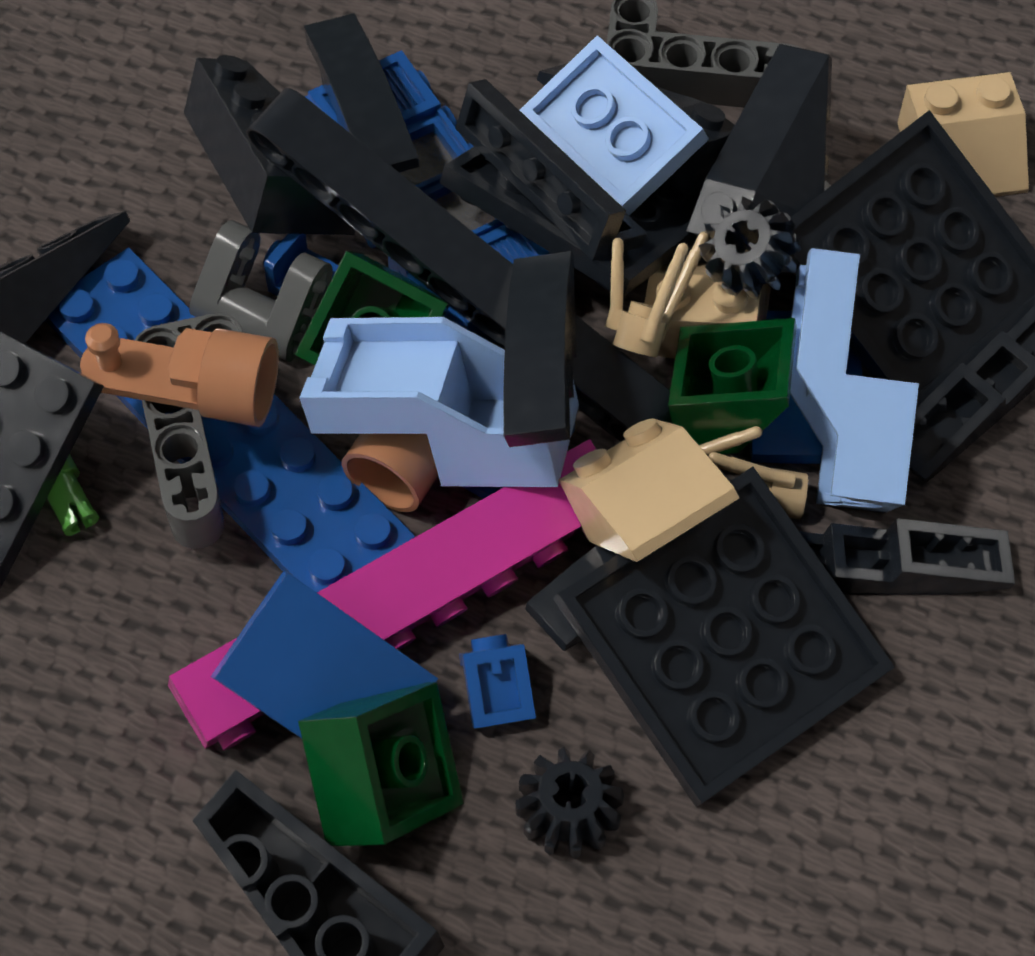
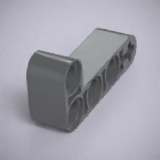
[607,0,800,108]
[135,313,243,549]

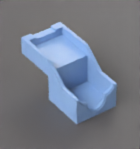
[790,248,919,512]
[299,317,579,487]

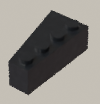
[184,55,356,235]
[192,770,445,956]

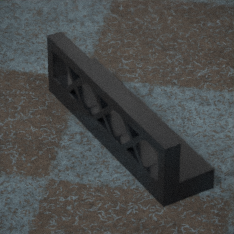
[455,79,647,261]

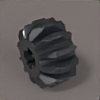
[699,196,802,299]
[515,746,624,860]

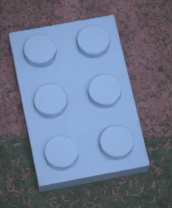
[520,36,709,215]

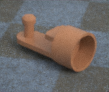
[80,323,279,427]
[342,434,438,512]

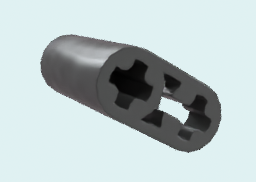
[189,220,333,362]

